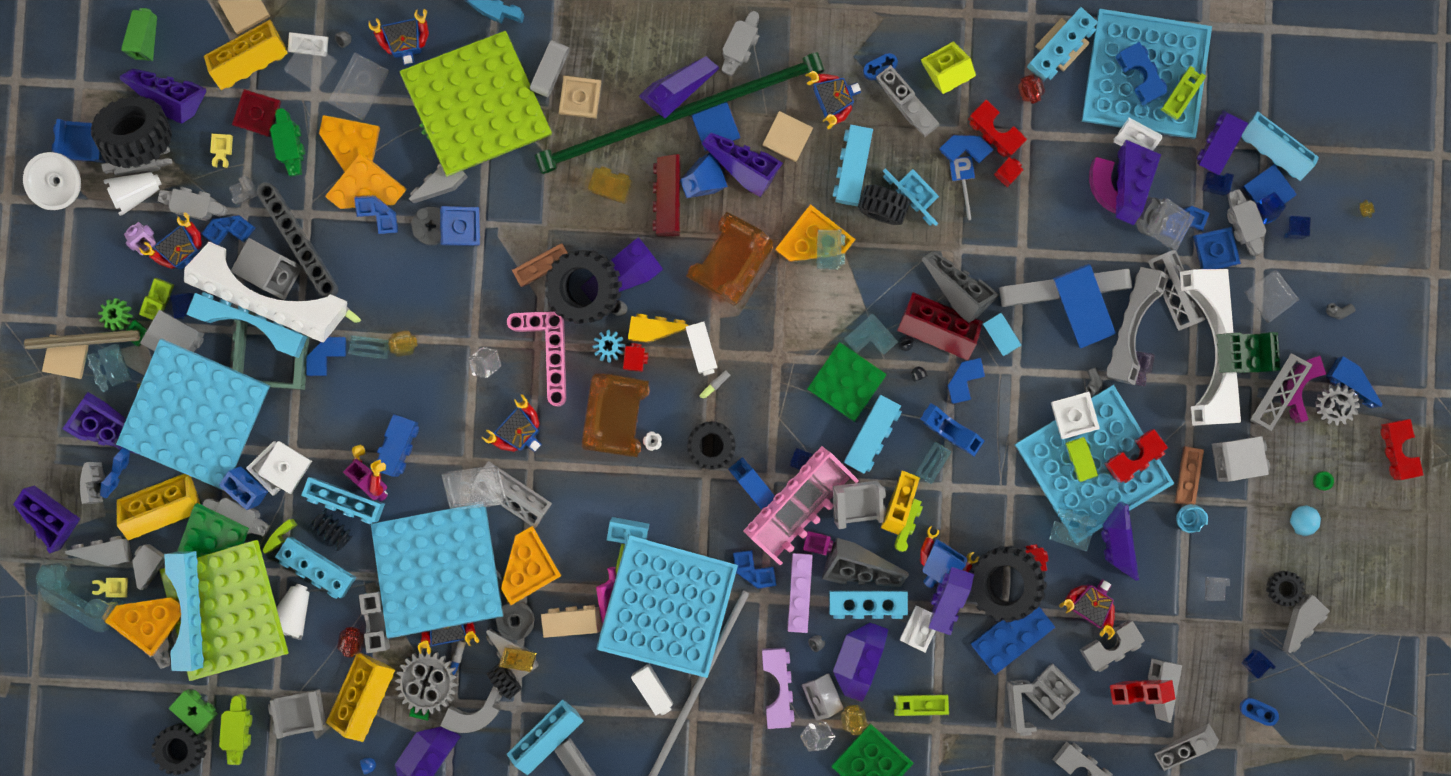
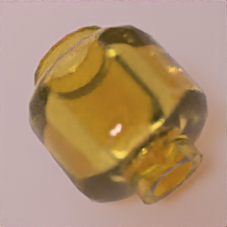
[388,330,418,357]
[841,705,868,735]

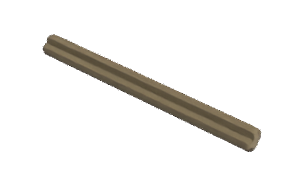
[24,330,140,350]

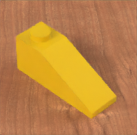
[881,470,920,535]

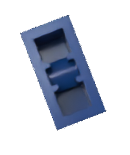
[219,466,269,510]

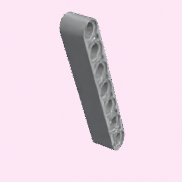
[999,269,1132,307]

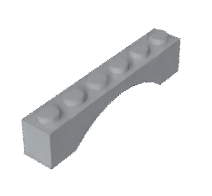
[1107,267,1169,385]

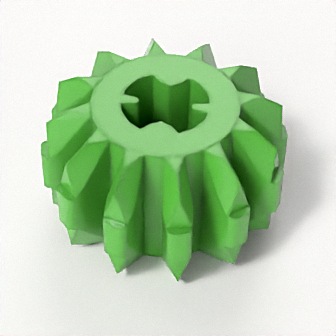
[98,298,133,331]

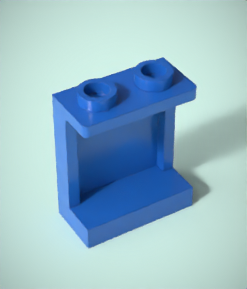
[52,119,106,163]

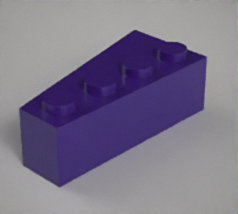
[1116,140,1161,225]

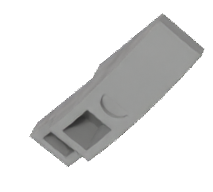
[876,65,939,138]

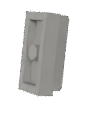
[802,673,843,721]

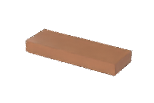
[512,243,568,288]
[1175,446,1204,505]

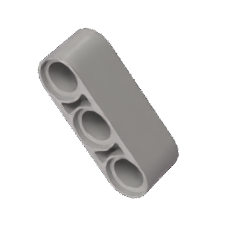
[530,40,570,98]

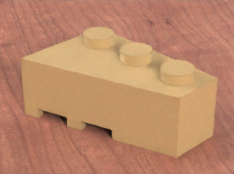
[541,605,603,638]

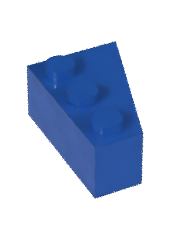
[370,414,419,477]

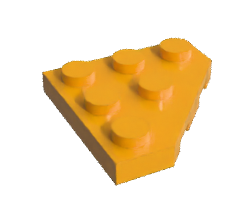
[319,115,380,172]
[325,152,407,209]
[775,204,856,262]
[501,526,561,606]
[105,597,181,656]

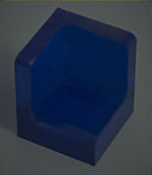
[1202,172,1234,196]
[1256,192,1286,226]
[1284,216,1311,239]
[171,292,194,320]
[789,448,814,470]
[1241,649,1276,679]

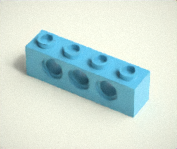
[829,591,908,619]

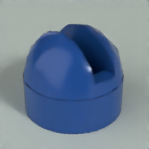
[360,758,376,774]

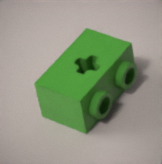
[169,689,218,734]

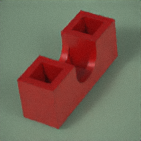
[968,99,1027,158]
[1381,419,1424,480]
[1104,429,1168,483]
[1110,680,1176,705]

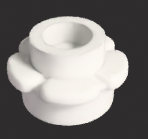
[643,432,662,451]

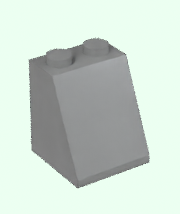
[231,238,303,300]
[1212,436,1270,482]

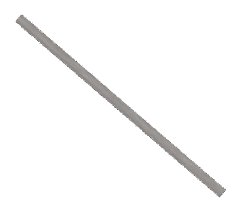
[649,590,750,776]

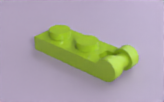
[1161,65,1206,120]
[894,499,923,552]
[894,694,949,716]

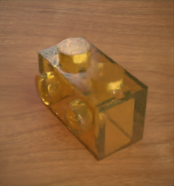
[588,166,632,204]

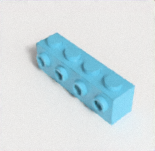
[1027,7,1098,82]
[1241,111,1319,181]
[833,125,873,206]
[843,395,902,474]
[301,477,385,524]
[275,537,357,599]
[507,699,583,775]

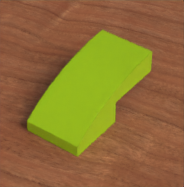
[139,278,174,320]
[1066,437,1098,482]
[263,519,298,554]

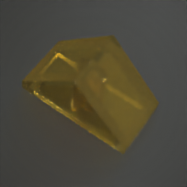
[499,645,537,672]

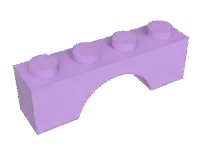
[787,553,812,633]
[762,647,794,729]

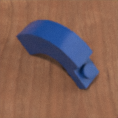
[921,403,985,456]

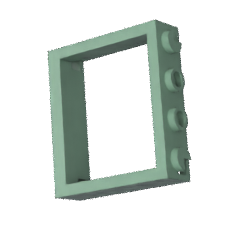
[231,311,309,390]

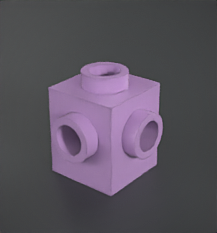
[124,222,157,256]

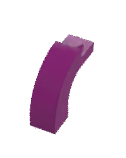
[1089,157,1118,214]
[1280,356,1326,423]

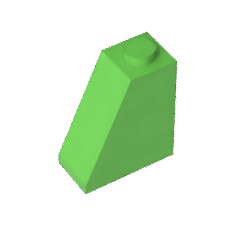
[121,8,157,61]

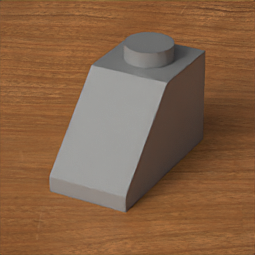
[133,544,165,590]

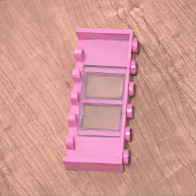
[743,446,859,565]

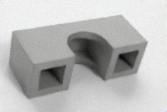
[359,591,390,653]
[1080,620,1145,672]
[1052,741,1113,776]

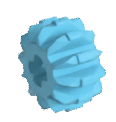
[592,330,625,363]

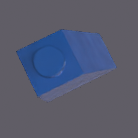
[680,153,728,198]
[728,457,775,510]

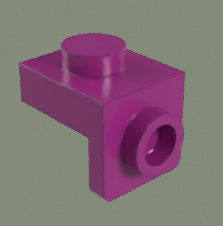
[803,531,833,555]

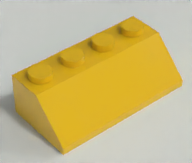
[204,20,288,90]
[117,474,200,540]
[326,652,395,742]

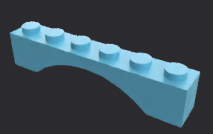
[186,292,307,358]
[164,551,204,671]

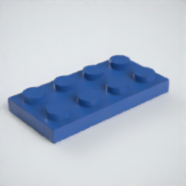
[970,607,1055,675]

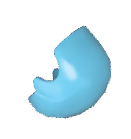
[1176,504,1208,533]
[1290,505,1321,536]

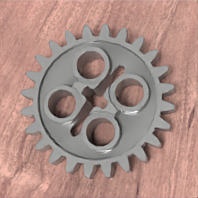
[395,651,459,715]

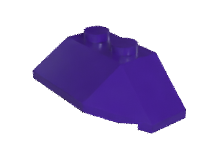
[1101,502,1139,581]
[833,623,888,702]
[395,726,461,776]

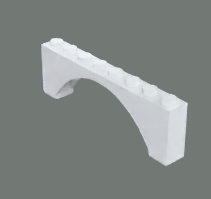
[184,242,347,343]
[1180,269,1241,426]

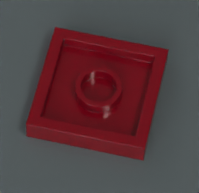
[232,89,281,137]

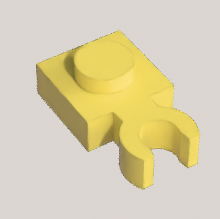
[210,134,233,168]
[92,578,128,597]

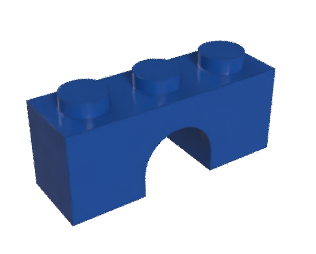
[1116,42,1167,106]

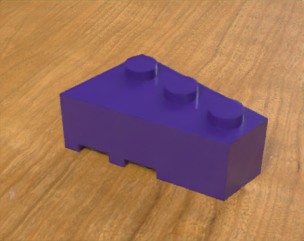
[1196,110,1248,175]
[13,486,80,553]
[928,567,974,635]

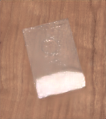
[328,53,389,121]
[442,466,506,510]

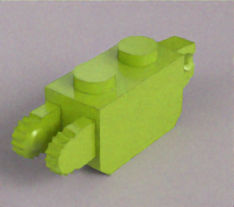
[219,694,252,765]

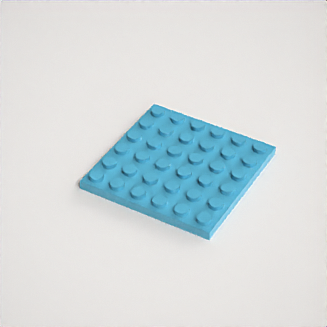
[1081,9,1212,139]
[116,339,270,490]
[1014,385,1174,543]
[371,502,503,639]
[596,535,738,678]

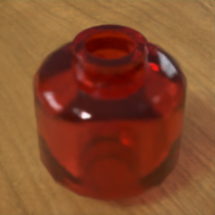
[1018,74,1046,104]
[337,627,364,657]

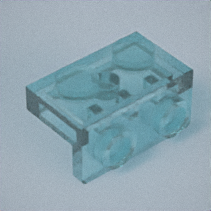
[817,229,845,270]

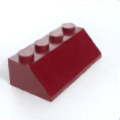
[653,154,681,236]
[897,292,983,360]

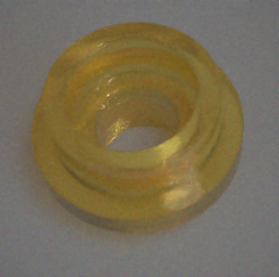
[1359,199,1375,218]

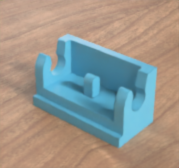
[983,313,1022,356]
[607,517,650,544]

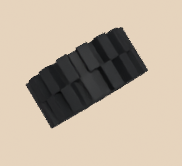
[1266,571,1305,607]
[487,663,522,700]

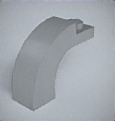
[440,686,503,733]

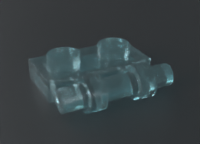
[87,343,132,392]
[1049,508,1097,552]

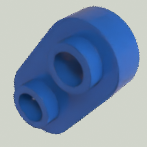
[1240,698,1279,726]

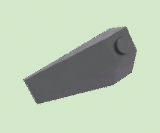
[922,251,999,323]
[822,538,909,587]

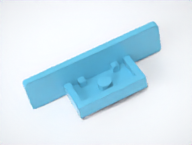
[883,168,939,226]

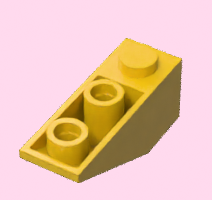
[628,314,689,343]

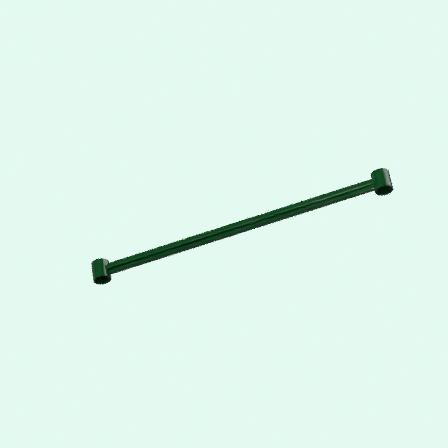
[534,52,825,174]

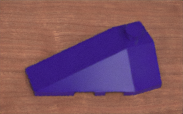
[639,56,719,119]
[120,68,206,124]
[702,133,783,197]
[580,237,663,302]
[63,392,140,455]

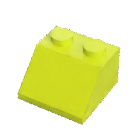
[921,41,976,94]

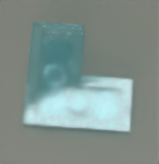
[844,314,898,355]

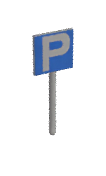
[949,156,975,220]

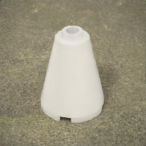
[103,172,162,216]
[276,584,309,640]

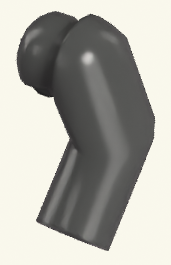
[1326,303,1356,320]
[1086,367,1102,396]

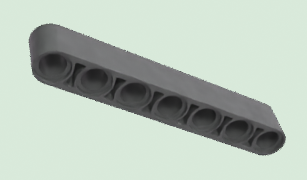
[257,182,338,297]

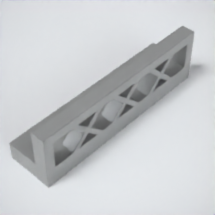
[1148,249,1205,331]
[1250,353,1312,431]
[472,461,552,529]
[554,738,596,776]

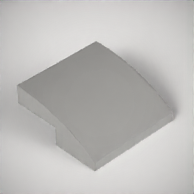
[80,462,105,504]
[1025,663,1080,720]

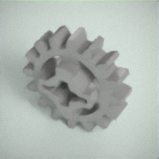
[1315,383,1360,426]

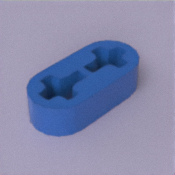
[863,53,898,80]

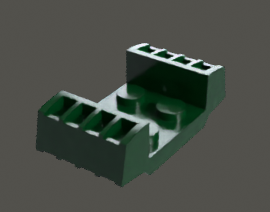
[1216,332,1281,373]

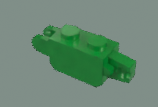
[270,108,305,177]

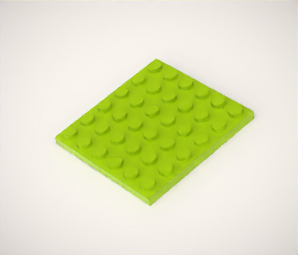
[400,31,552,177]
[159,540,289,681]

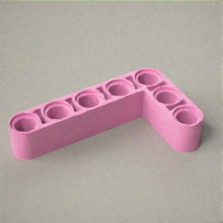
[507,312,566,407]

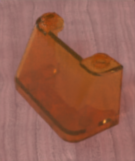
[686,212,773,306]
[582,374,650,457]

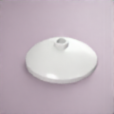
[23,152,81,210]

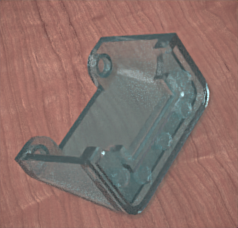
[36,563,125,632]

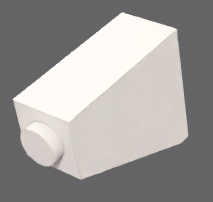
[686,322,717,376]
[631,663,673,715]

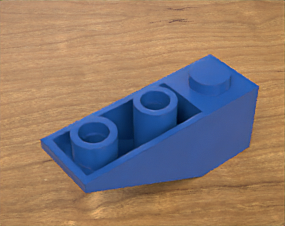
[1326,357,1383,408]

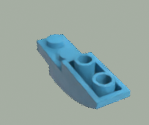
[465,0,525,24]

